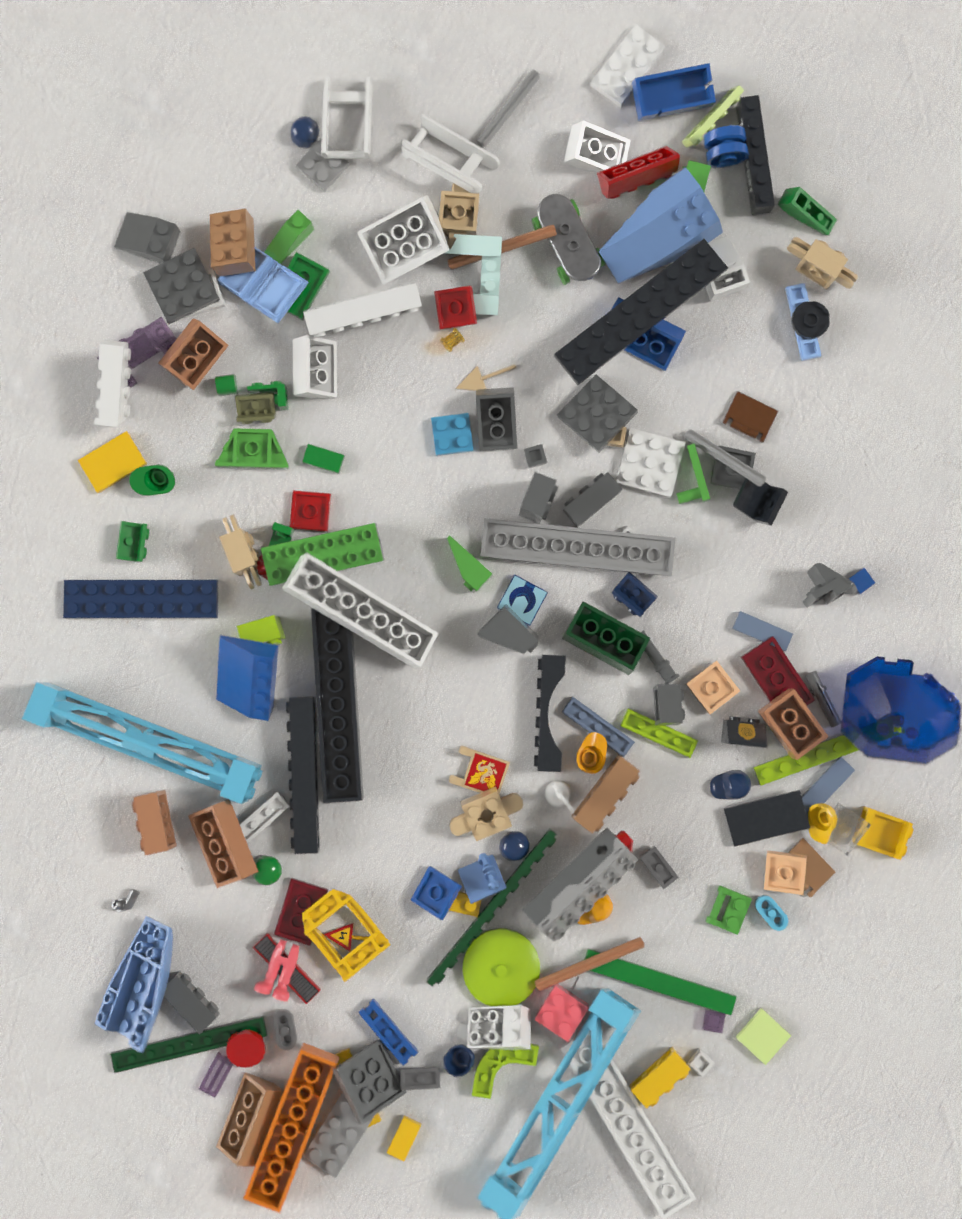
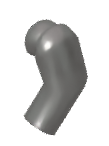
[112,889,140,912]

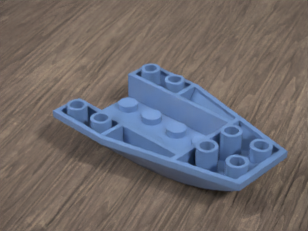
[95,916,173,1052]

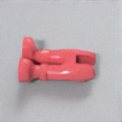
[254,939,299,1002]

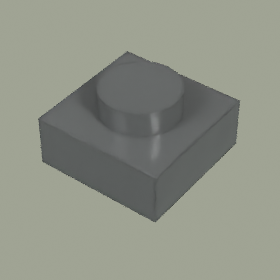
[524,444,547,468]

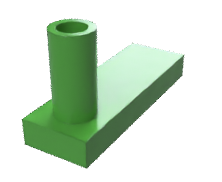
[676,443,710,504]

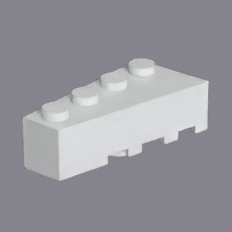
[94,340,131,427]

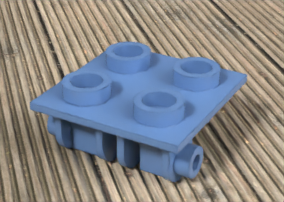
[458,853,506,904]

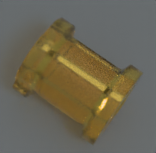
[440,327,465,353]

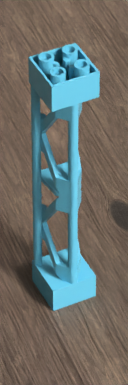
[22,682,263,804]
[477,988,642,1219]

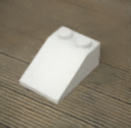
[564,121,630,172]

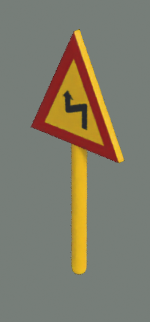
[323,923,389,952]

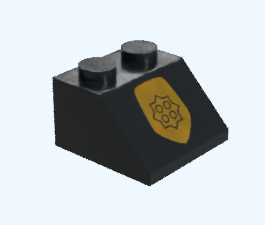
[721,716,767,748]

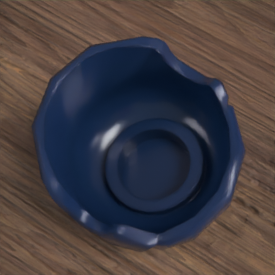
[290,116,320,148]
[499,831,530,861]
[443,1044,475,1077]

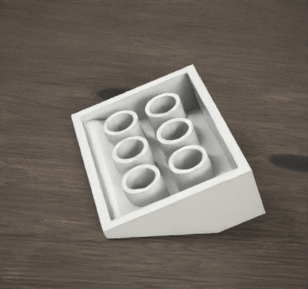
[357,195,449,285]

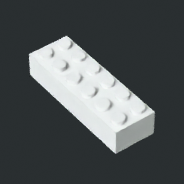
[303,282,422,338]

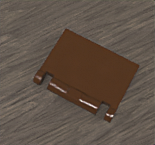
[722,391,778,443]

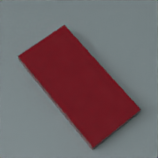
[740,636,815,706]

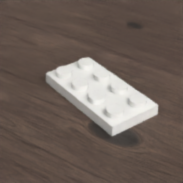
[590,24,666,107]

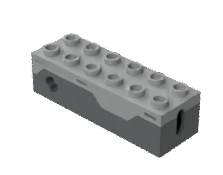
[523,828,638,942]

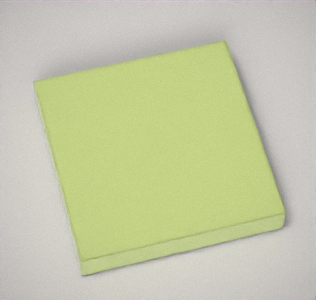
[736,1008,791,1065]

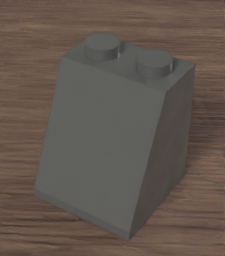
[477,604,538,654]

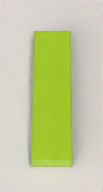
[620,709,698,758]

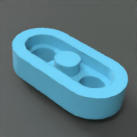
[755,895,788,931]

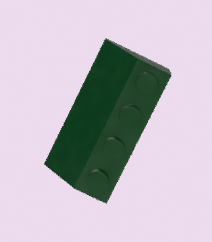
[562,601,650,675]

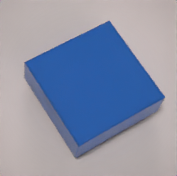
[848,568,876,594]

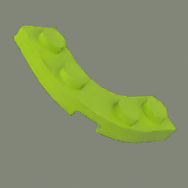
[472,1043,539,1099]

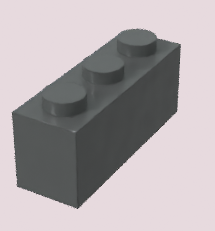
[563,472,623,528]
[164,971,220,1035]

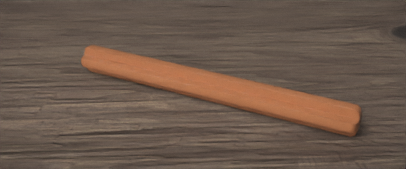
[448,225,557,269]
[535,937,645,991]

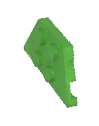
[215,428,289,469]

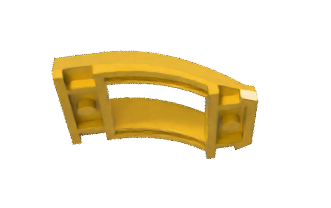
[302,889,391,982]

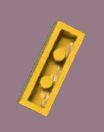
[629,1046,691,1109]

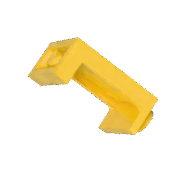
[852,806,914,860]

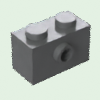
[653,684,685,726]

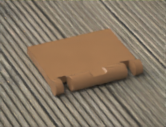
[788,838,835,898]

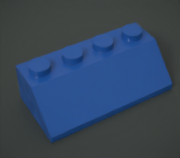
[611,297,686,371]

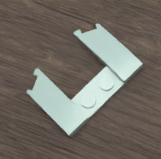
[445,234,502,315]

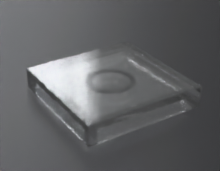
[828,802,871,856]

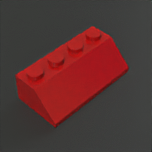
[597,146,680,199]

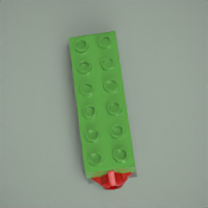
[256,523,385,586]

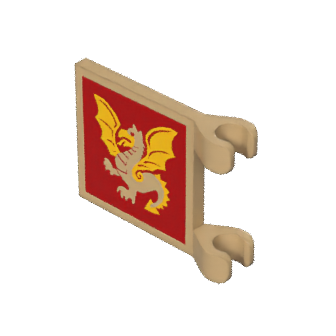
[449,746,510,793]

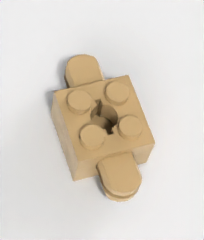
[439,183,479,249]
[787,237,858,290]
[219,514,262,589]
[450,787,523,842]

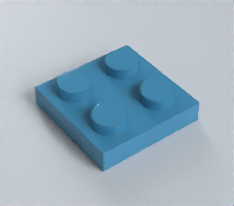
[431,413,474,456]

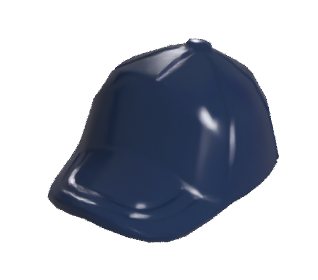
[710,770,751,800]

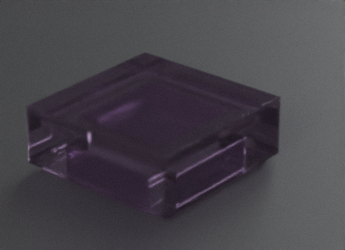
[702,1009,726,1033]

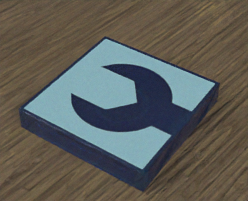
[497,574,548,626]

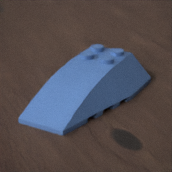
[598,167,723,283]

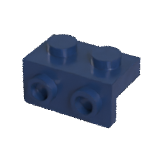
[611,572,658,617]

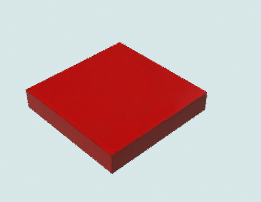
[434,285,477,329]
[289,490,331,532]

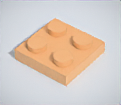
[686,661,740,715]
[764,850,807,895]

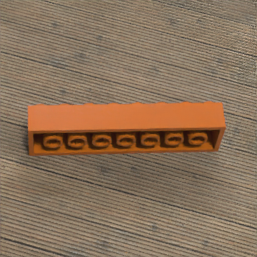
[243,1043,340,1213]

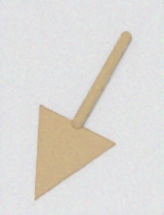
[456,365,516,391]

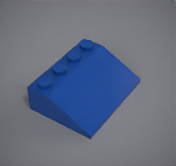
[216,635,279,721]

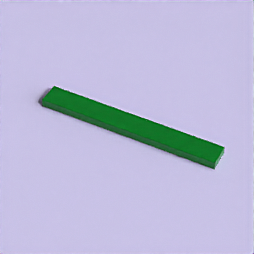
[584,949,737,1016]

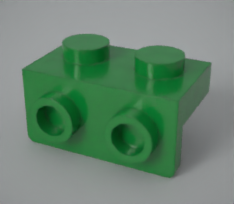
[116,521,150,562]

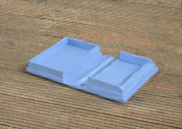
[217,247,309,323]

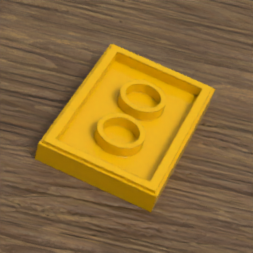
[78,431,147,493]

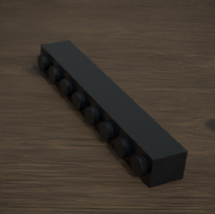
[286,696,320,854]

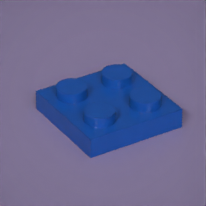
[411,866,462,920]

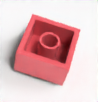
[535,984,589,1042]

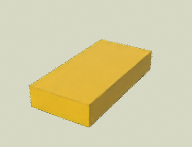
[387,1115,421,1162]

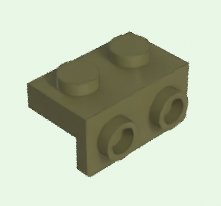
[235,392,277,424]

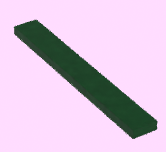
[110,1016,268,1073]

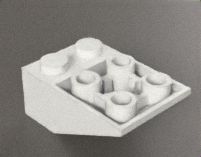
[706,236,750,301]
[467,1005,531,1050]

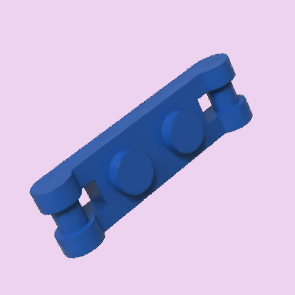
[359,999,419,1066]

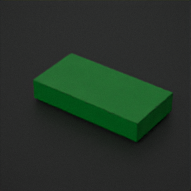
[302,444,345,474]

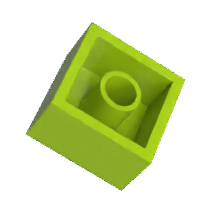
[237,615,286,645]

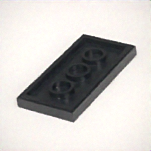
[724,790,810,847]

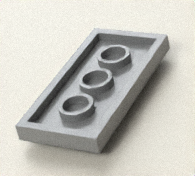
[303,1092,374,1178]

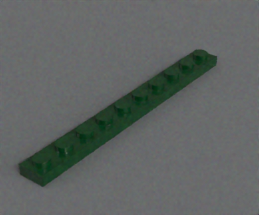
[426,828,557,987]

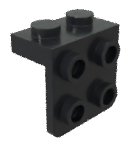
[733,478,788,526]

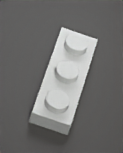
[240,792,289,844]

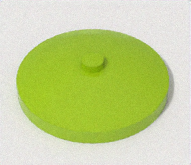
[463,928,540,1007]

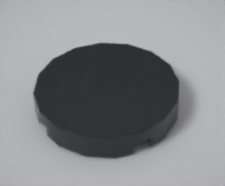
[791,301,830,340]

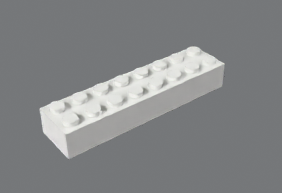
[282,553,438,668]

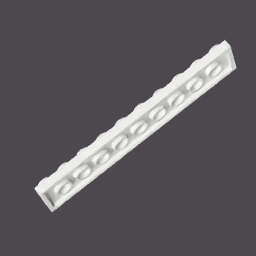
[560,1030,696,1219]

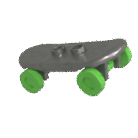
[531,194,606,285]

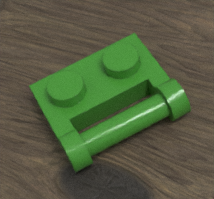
[705,885,752,935]

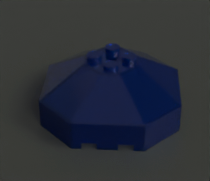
[840,656,961,765]

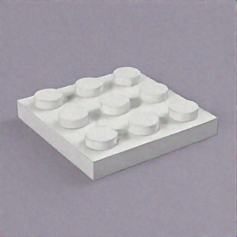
[616,428,686,498]

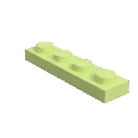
[682,85,744,147]

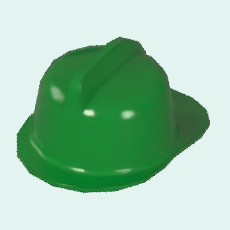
[129,464,175,496]

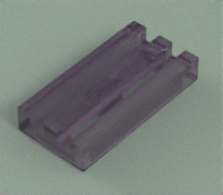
[198,1052,233,1098]

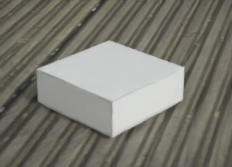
[687,1048,715,1078]

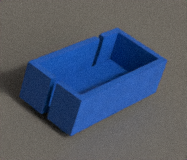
[632,63,716,121]

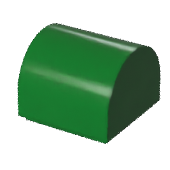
[215,374,238,396]

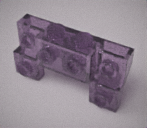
[97,316,177,388]

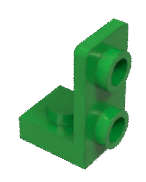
[247,381,289,411]
[268,522,294,546]

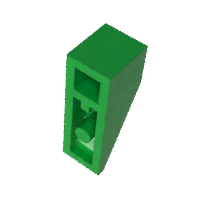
[777,187,837,236]

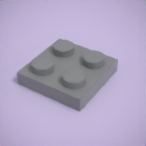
[296,138,349,192]

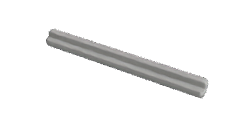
[477,69,540,147]
[684,429,766,486]

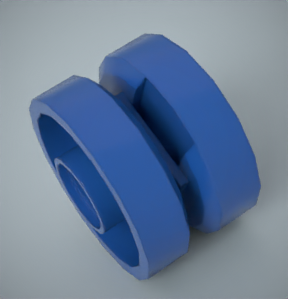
[703,125,749,168]

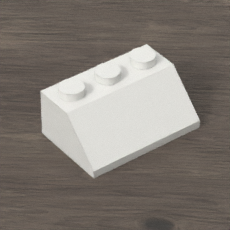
[293,335,337,398]

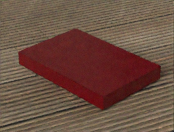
[273,878,329,946]

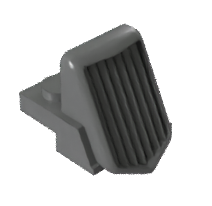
[803,563,857,608]

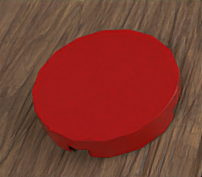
[226,1030,266,1068]

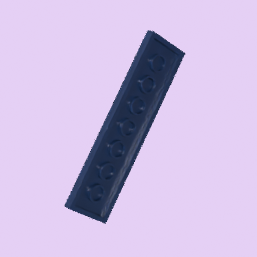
[63,580,218,618]

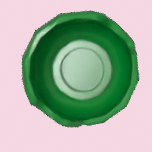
[252,855,282,885]

